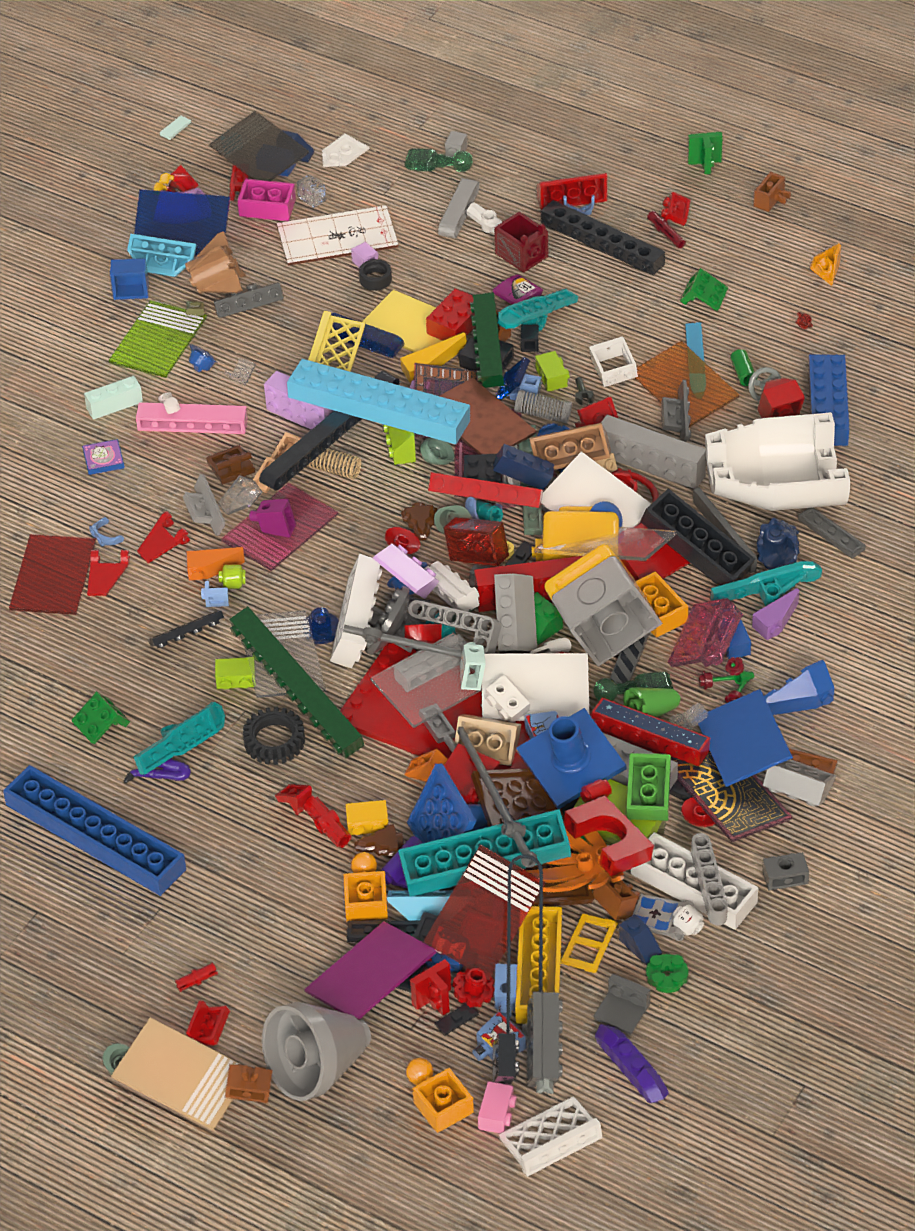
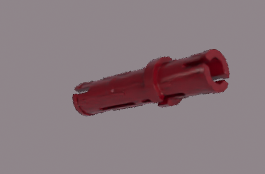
[647,211,686,249]

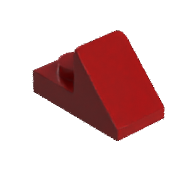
[275,784,312,815]

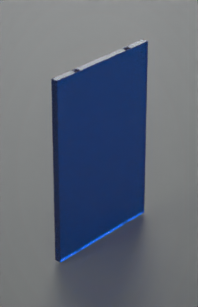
[134,189,230,256]

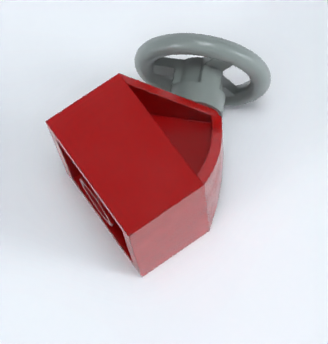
[748,367,805,418]

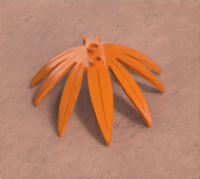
[511,830,624,892]

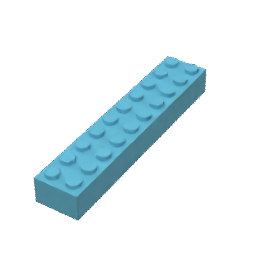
[287,359,470,444]

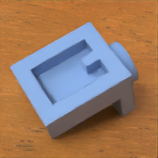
[201,581,229,607]

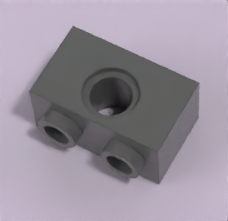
[762,852,809,891]

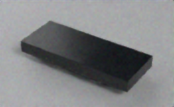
[505,541,535,566]
[434,1003,479,1036]

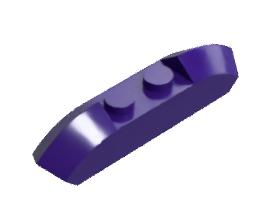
[595,1024,669,1103]

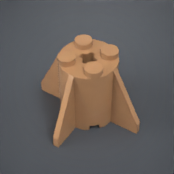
[185,231,246,294]

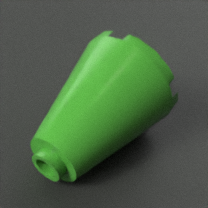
[623,687,680,718]

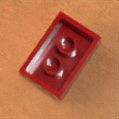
[426,288,475,341]

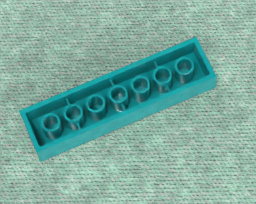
[398,809,571,897]

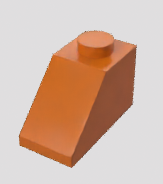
[405,749,448,782]

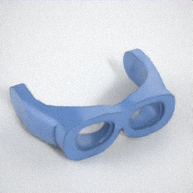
[564,195,594,215]
[89,517,124,547]

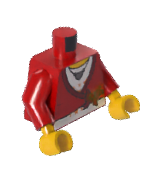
[153,165,199,195]

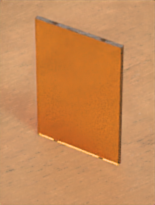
[635,341,739,428]

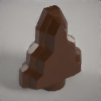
[401,502,438,541]
[354,824,404,858]

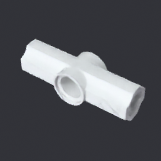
[467,203,502,234]

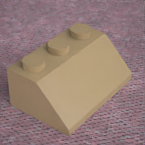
[455,714,521,766]

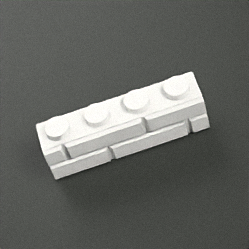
[424,561,479,612]

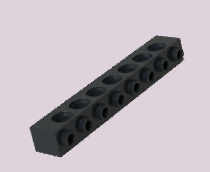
[541,200,665,276]

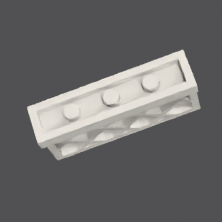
[499,1096,602,1176]

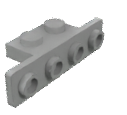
[183,474,225,536]

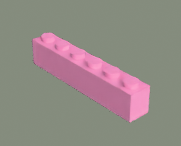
[136,402,248,434]

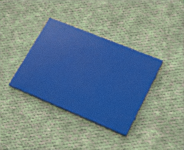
[695,689,793,787]

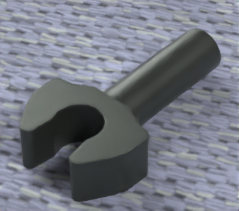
[575,377,593,405]

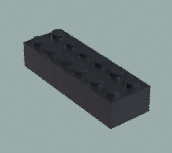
[640,488,755,586]

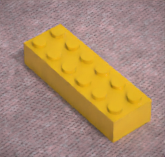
[515,906,562,1024]

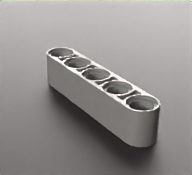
[438,178,480,239]
[691,833,728,925]

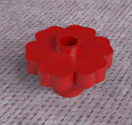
[452,968,495,1007]

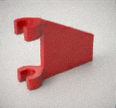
[137,511,190,564]
[87,550,130,596]

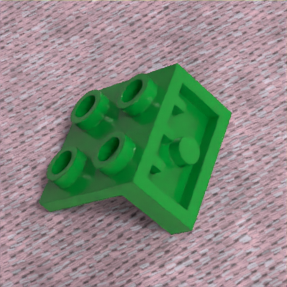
[680,268,728,311]
[72,691,130,744]

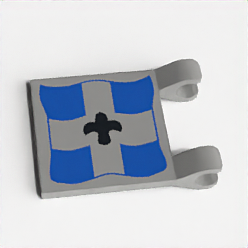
[632,894,694,941]

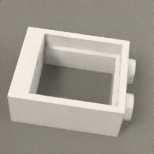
[589,336,638,387]

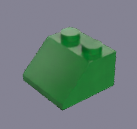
[534,592,563,646]

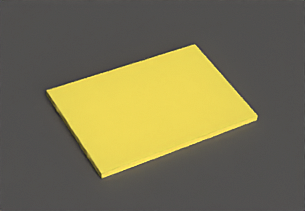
[358,290,442,352]

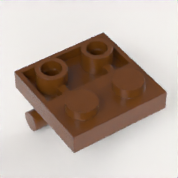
[206,445,255,485]

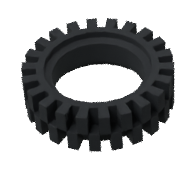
[243,707,305,765]

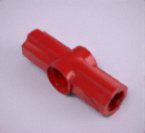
[303,796,351,848]

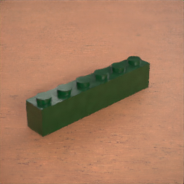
[470,292,504,388]

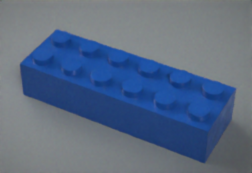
[808,354,849,446]

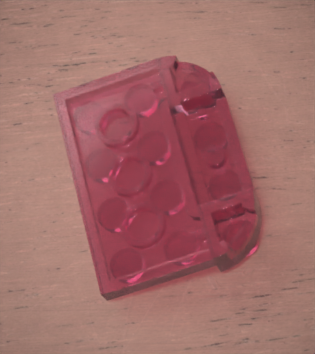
[667,599,743,667]

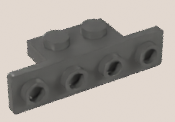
[214,282,284,318]
[661,380,691,442]

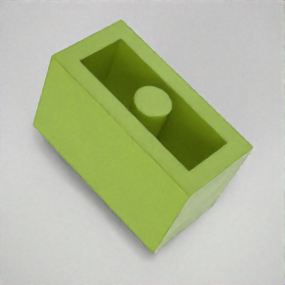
[535,351,570,392]
[215,657,256,689]

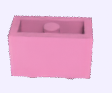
[478,1081,517,1133]

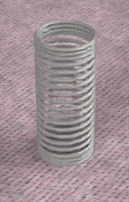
[514,390,572,424]

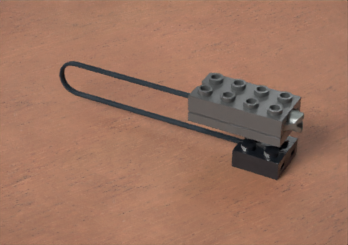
[492,854,563,1094]

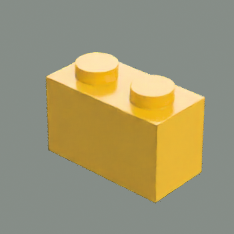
[345,800,388,835]

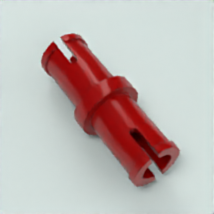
[174,962,218,993]

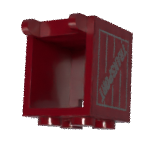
[494,212,548,273]

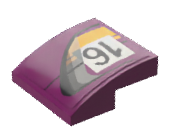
[492,274,543,305]

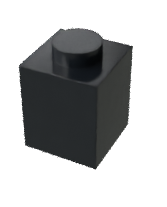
[521,324,539,352]

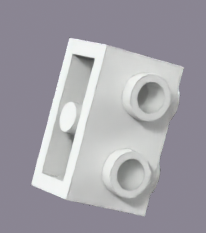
[485,675,530,723]

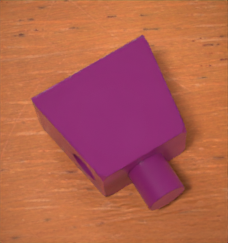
[249,499,296,538]

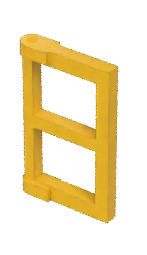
[561,913,618,973]

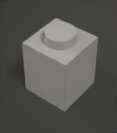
[445,131,468,159]

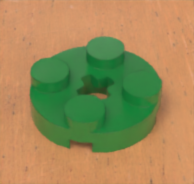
[646,954,688,993]

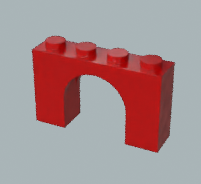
[564,796,654,877]

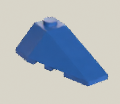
[764,660,835,715]

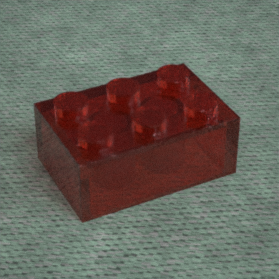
[443,517,509,566]

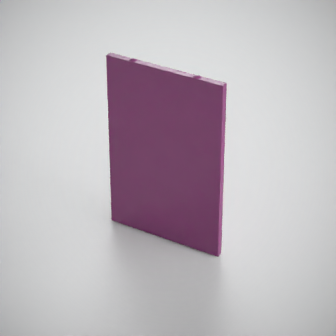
[304,922,437,1020]

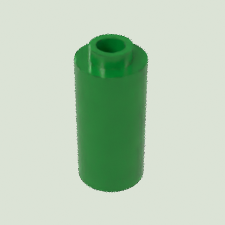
[730,349,757,386]

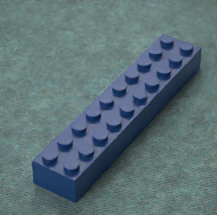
[3,765,186,896]

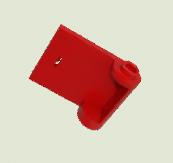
[444,743,500,804]

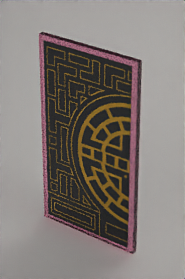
[659,750,792,842]

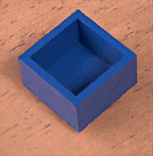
[110,258,149,300]

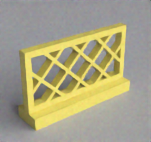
[308,311,365,372]

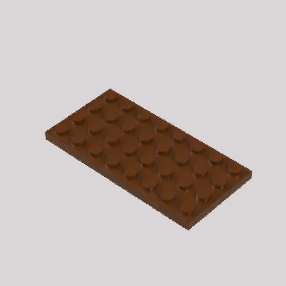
[471,769,595,908]

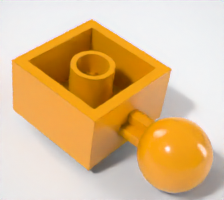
[344,852,388,922]
[406,1058,474,1133]

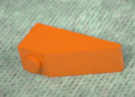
[187,547,245,580]

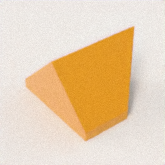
[810,243,841,286]

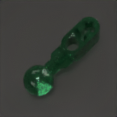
[404,148,473,172]
[593,672,674,701]

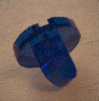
[302,607,339,644]

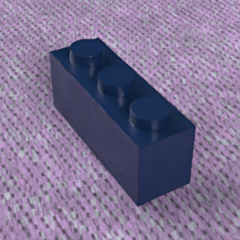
[493,444,554,490]

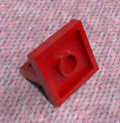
[574,396,619,428]
[410,959,452,1016]

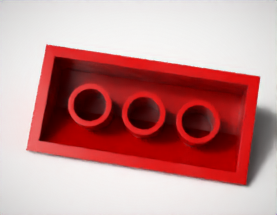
[537,173,607,210]

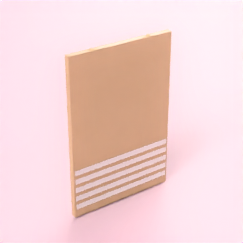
[111,1017,240,1131]

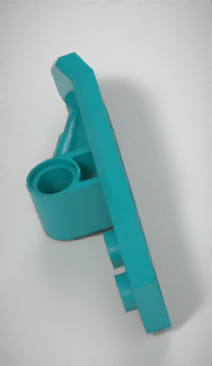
[498,289,579,332]
[710,561,822,606]
[133,702,225,775]

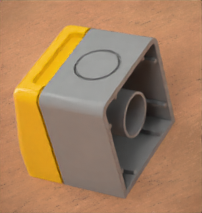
[545,544,663,667]

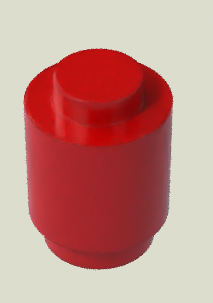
[580,779,612,803]

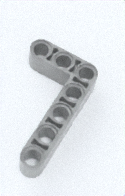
[408,600,501,672]

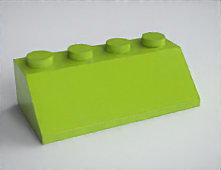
[383,424,416,465]

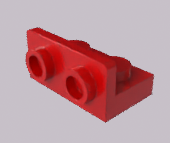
[660,191,691,226]

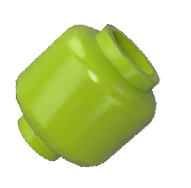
[219,564,245,589]

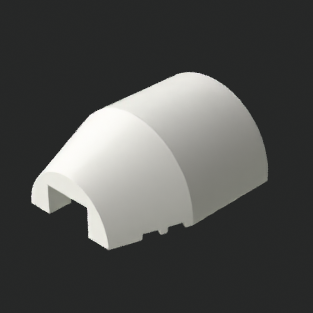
[705,413,850,511]

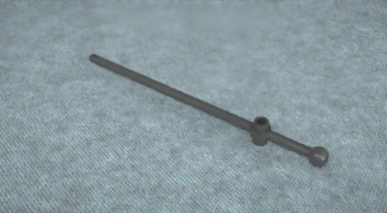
[457,727,537,868]

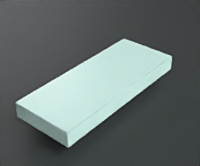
[160,116,191,140]

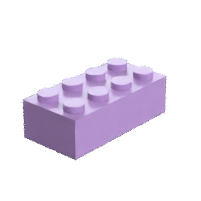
[264,371,334,430]

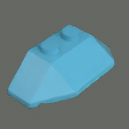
[127,234,197,277]
[387,890,471,923]

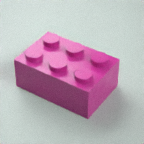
[238,179,296,221]

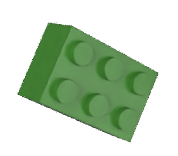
[627,753,671,821]

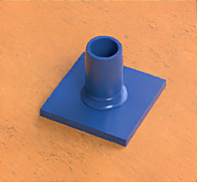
[516,708,627,809]
[407,764,488,843]

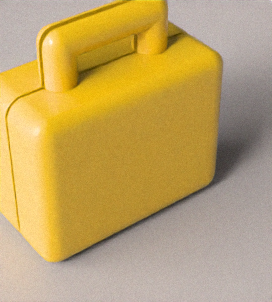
[542,506,619,561]

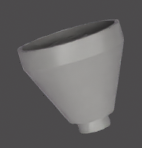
[262,1002,371,1101]

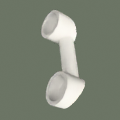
[158,392,181,414]

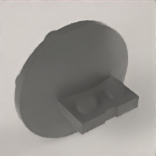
[366,586,426,656]

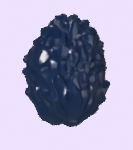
[756,518,800,570]

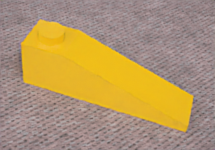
[400,333,467,384]

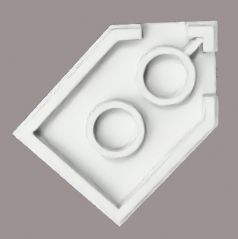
[322,134,369,167]

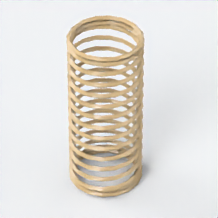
[307,449,361,480]

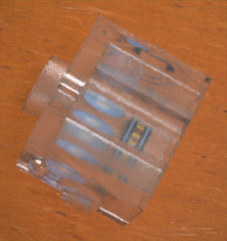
[297,174,326,208]

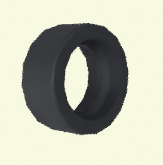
[359,259,392,291]

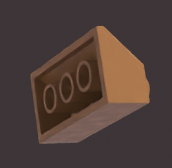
[529,423,611,470]

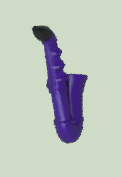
[123,758,191,783]

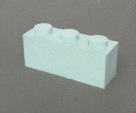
[84,376,143,420]

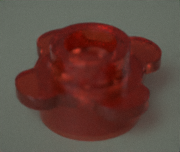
[796,312,813,329]

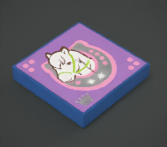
[82,439,125,475]

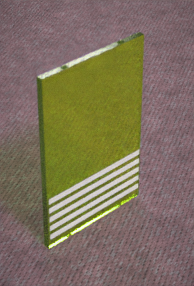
[108,300,207,378]

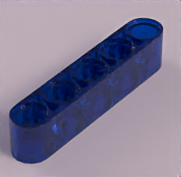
[330,313,404,358]

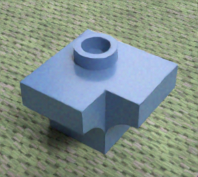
[510,374,542,404]

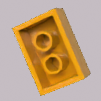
[636,572,688,638]

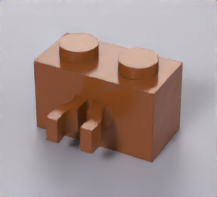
[754,172,791,212]
[593,877,640,921]
[225,1064,272,1103]

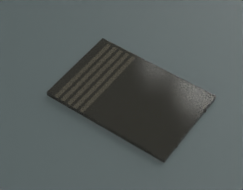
[209,111,309,181]

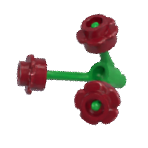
[699,657,754,703]

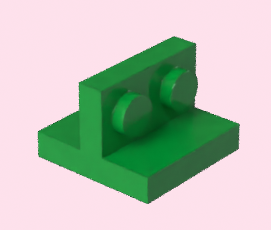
[688,131,723,174]

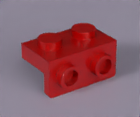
[186,1000,230,1046]

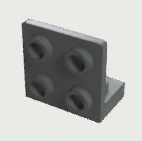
[594,973,651,1035]

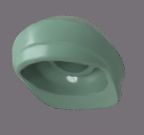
[420,438,454,465]

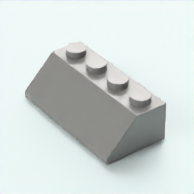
[494,574,537,654]

